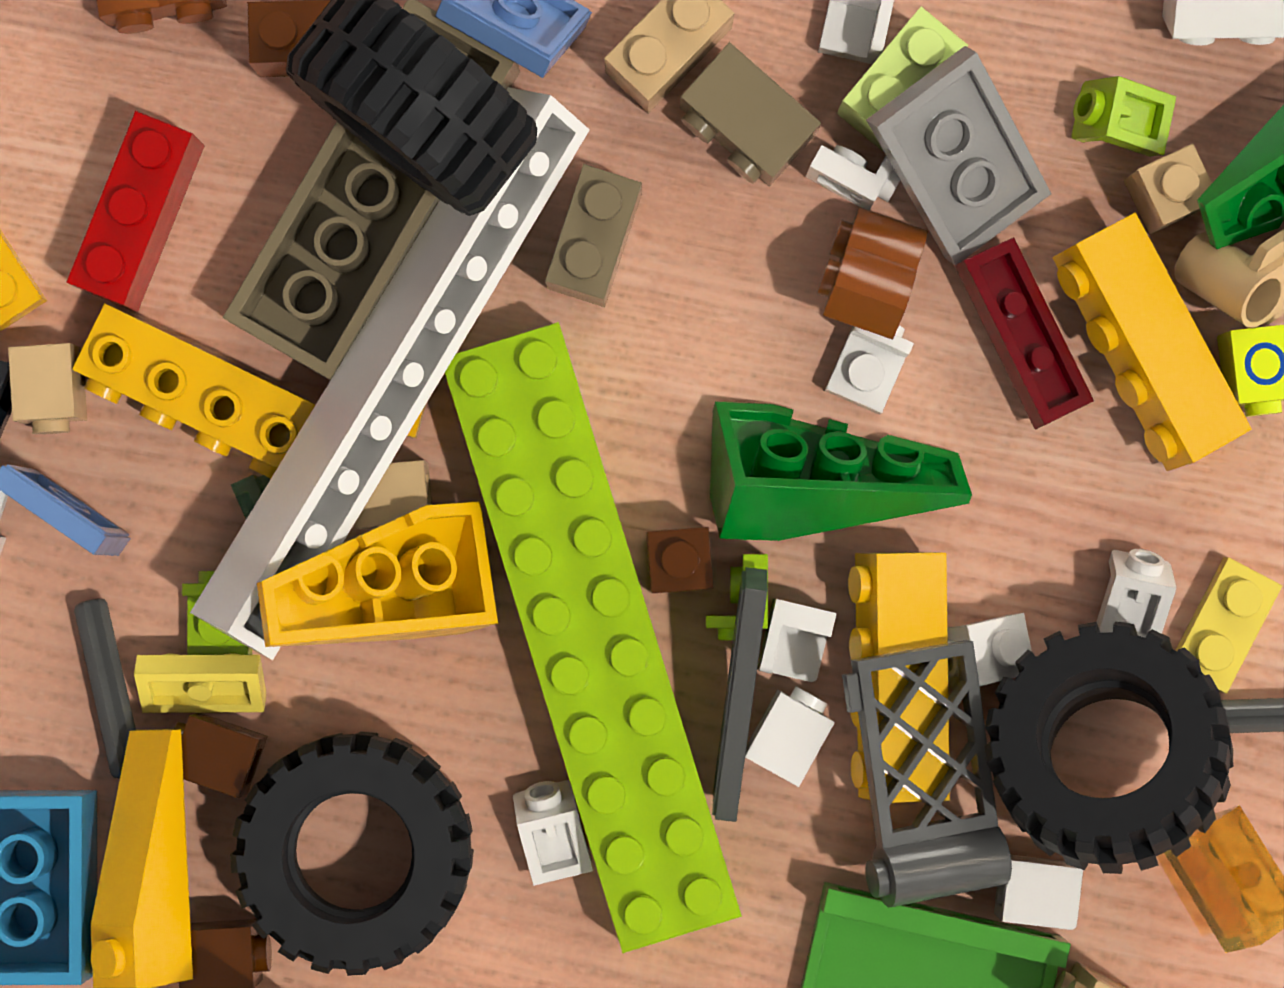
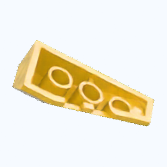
[257,502,498,647]
[91,729,193,988]

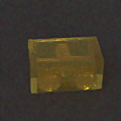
[1164,805,1284,953]

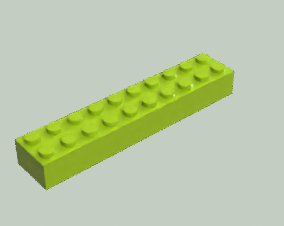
[445,322,742,953]

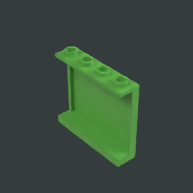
[801,882,1071,988]

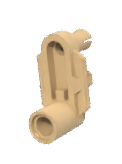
[1175,229,1284,327]

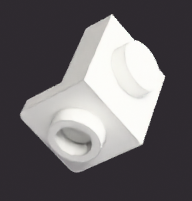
[947,613,1032,690]

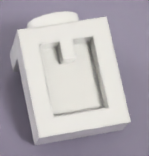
[805,145,900,210]
[824,326,914,415]
[1096,549,1177,638]
[513,780,593,886]

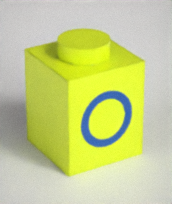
[1217,325,1284,417]

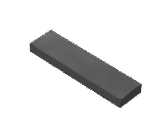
[712,567,768,822]

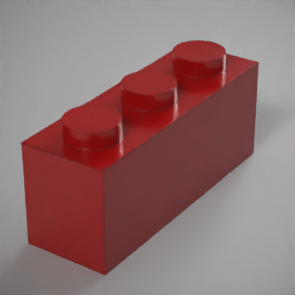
[66,111,205,313]

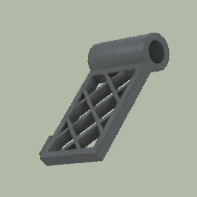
[842,640,1012,908]

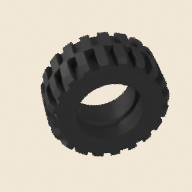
[286,0,538,216]
[985,621,1234,874]
[230,732,474,976]

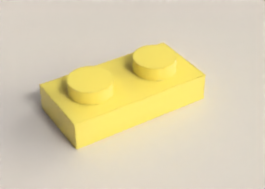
[1175,557,1283,694]
[134,653,267,713]

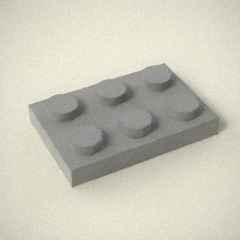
[866,46,1052,266]

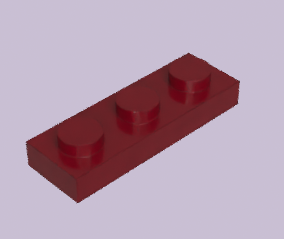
[955,237,1094,430]

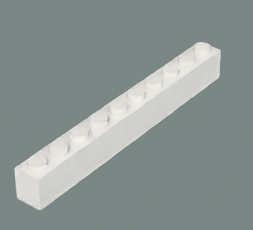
[190,87,590,660]

